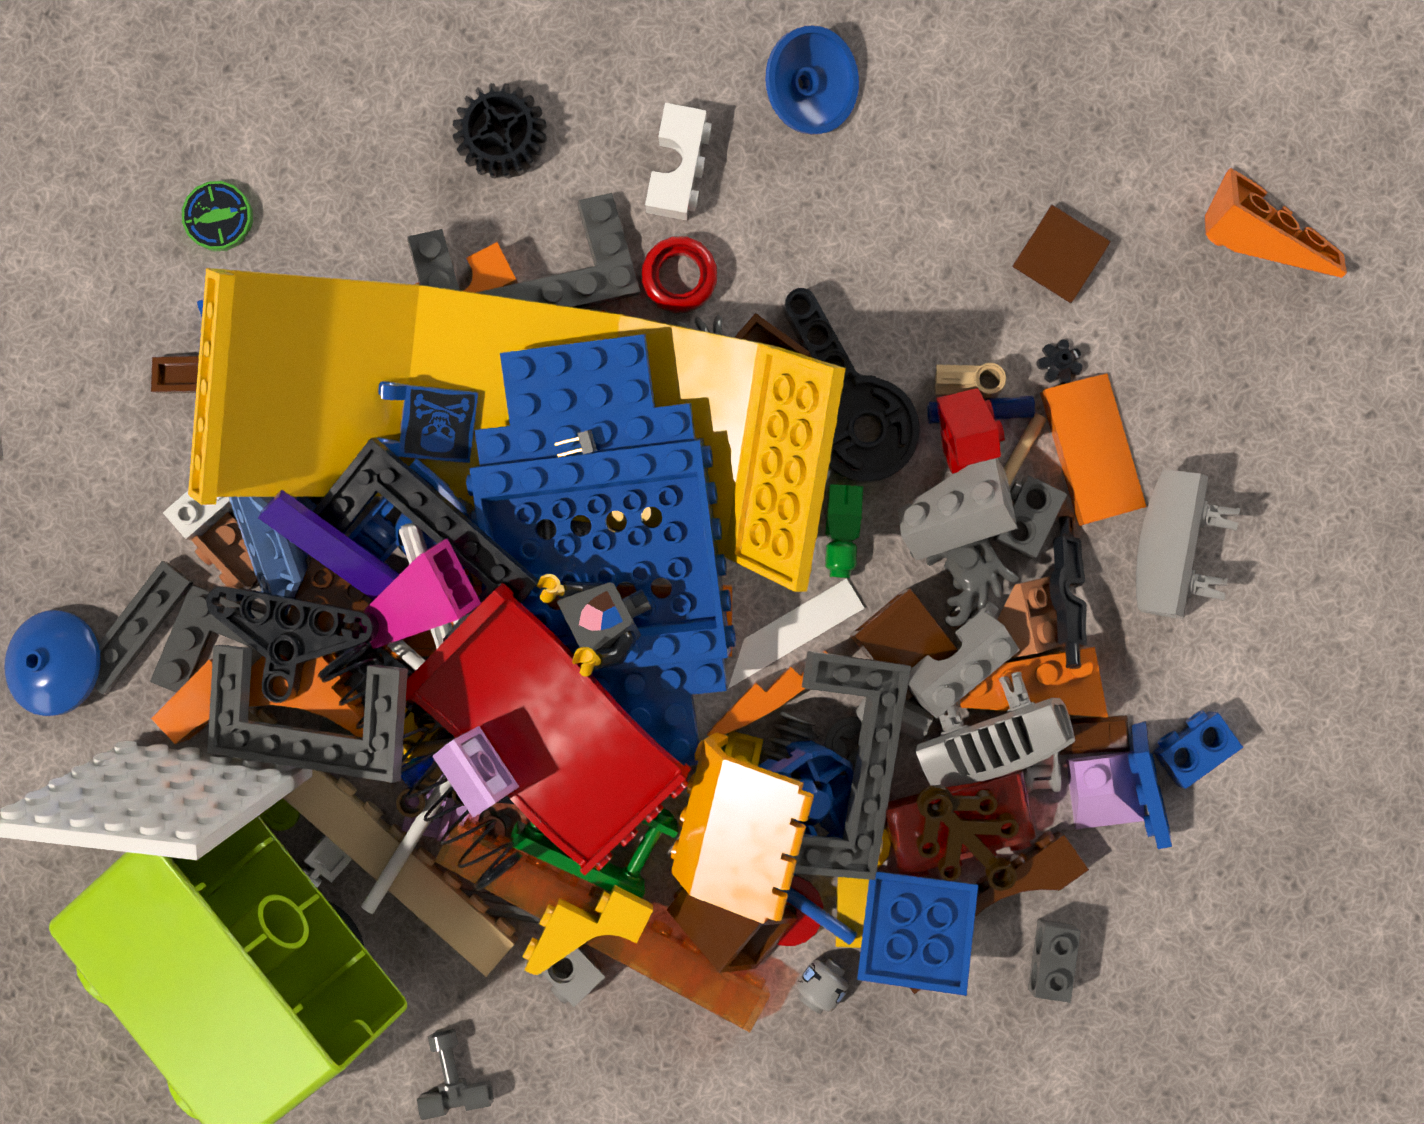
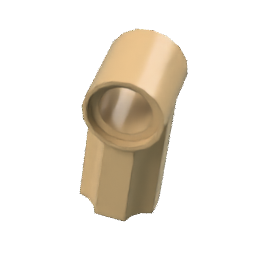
[935,363,1006,400]

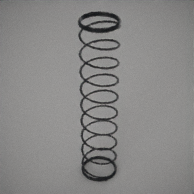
[318,642,523,891]

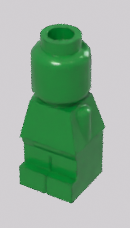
[825,484,863,578]

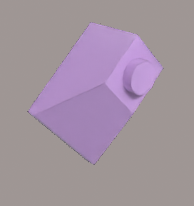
[1066,751,1145,829]

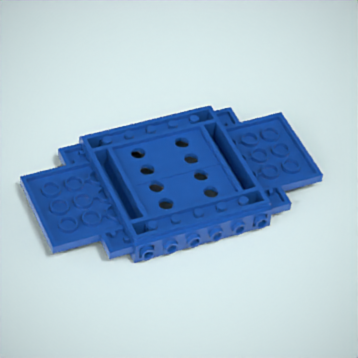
[466,334,736,766]

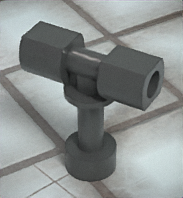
[417,1029,494,1120]

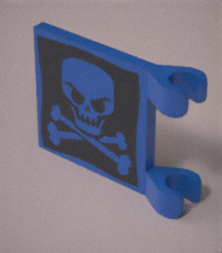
[376,381,478,463]

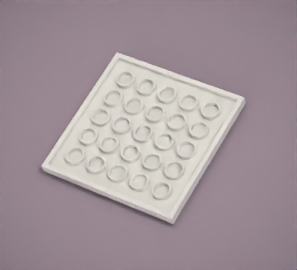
[0,741,312,860]

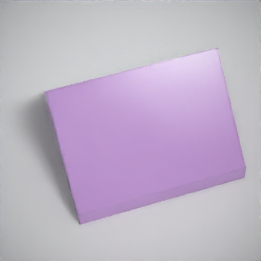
[432,726,519,818]

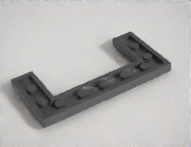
[407,193,640,308]
[150,584,384,736]
[207,645,408,783]
[785,651,911,880]

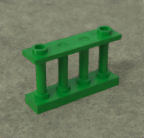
[510,808,678,898]

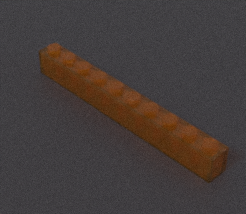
[435,818,771,1033]

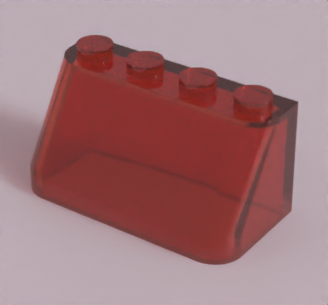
[885,770,1036,877]

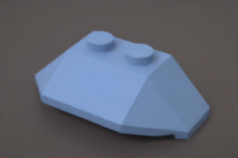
[229,497,308,615]

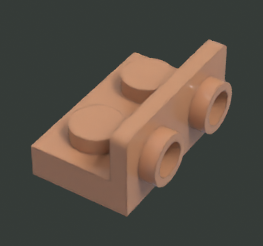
[192,512,258,589]

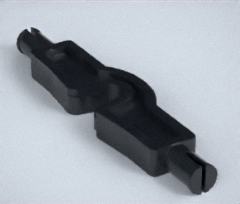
[1049,516,1087,669]

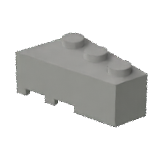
[898,458,1017,561]

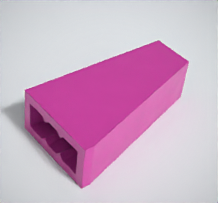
[359,539,481,649]

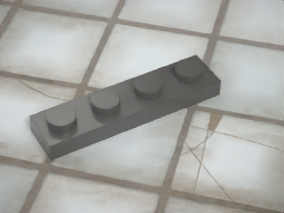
[94,561,194,695]

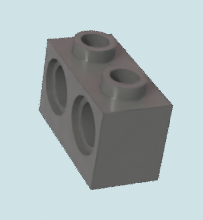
[993,475,1067,559]
[1028,919,1081,1003]

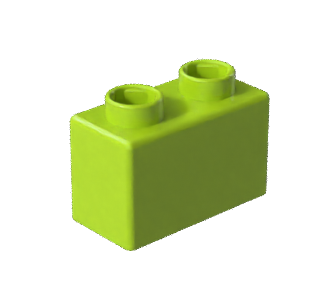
[49,816,407,1124]

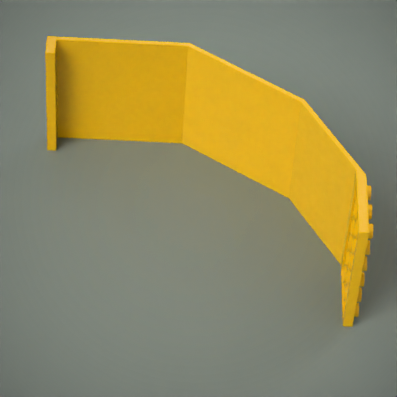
[188,268,846,592]

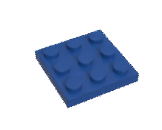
[857,872,978,996]

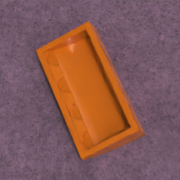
[1040,374,1147,526]

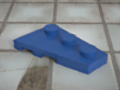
[1128,721,1172,849]

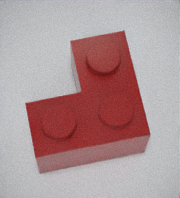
[937,388,1005,474]

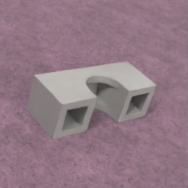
[907,610,1020,718]

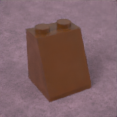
[850,589,958,701]

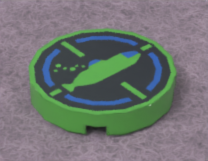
[182,181,253,251]

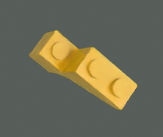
[522,885,653,975]

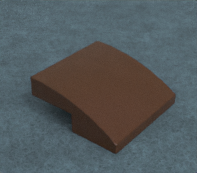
[1012,204,1111,303]

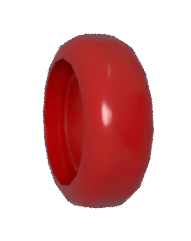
[642,236,717,313]

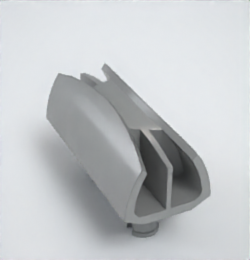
[1136,470,1241,619]
[916,671,1075,787]

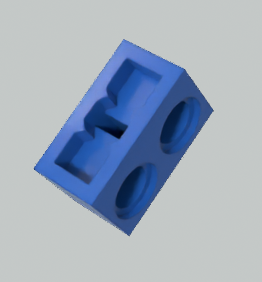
[1153,710,1243,789]

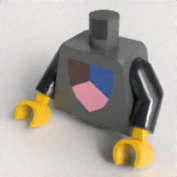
[537,574,651,677]

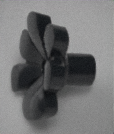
[1036,340,1083,385]

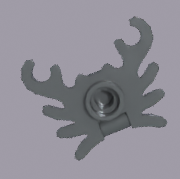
[910,537,1018,626]

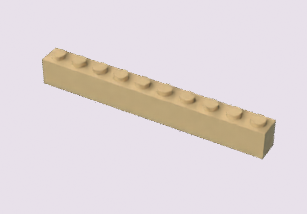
[248,708,518,977]

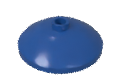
[765,25,859,135]
[4,610,100,716]

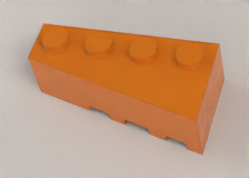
[956,647,1108,717]

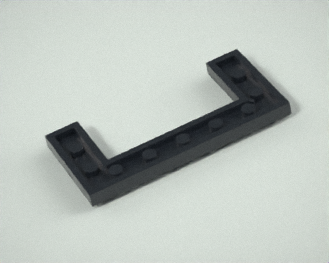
[313,437,539,641]

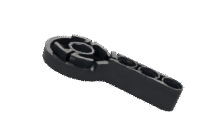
[784,288,920,483]

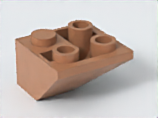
[997,576,1061,658]

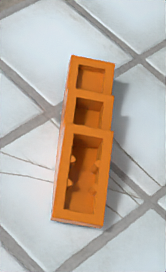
[707,651,829,736]

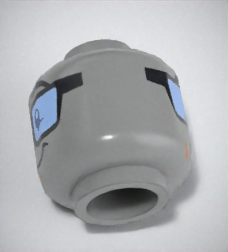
[796,958,849,1014]

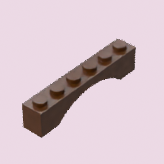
[910,831,1089,994]

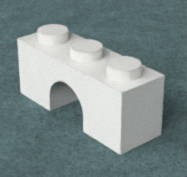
[645,103,712,221]

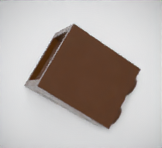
[667,886,798,973]

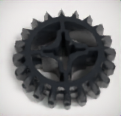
[453,83,547,179]

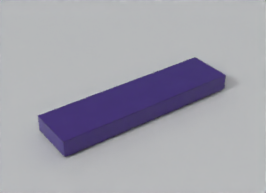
[258,490,400,600]

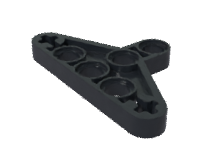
[206,586,379,703]

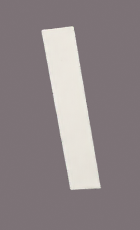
[728,578,864,689]

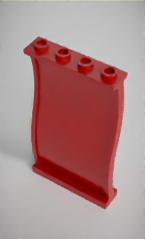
[406,583,691,875]

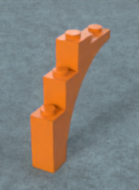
[151,653,365,744]

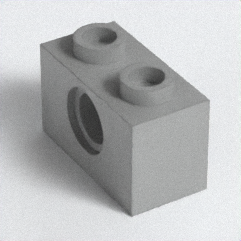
[526,945,607,1007]

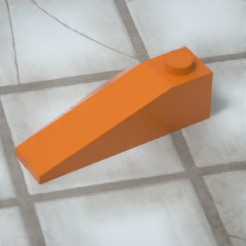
[1205,168,1347,278]

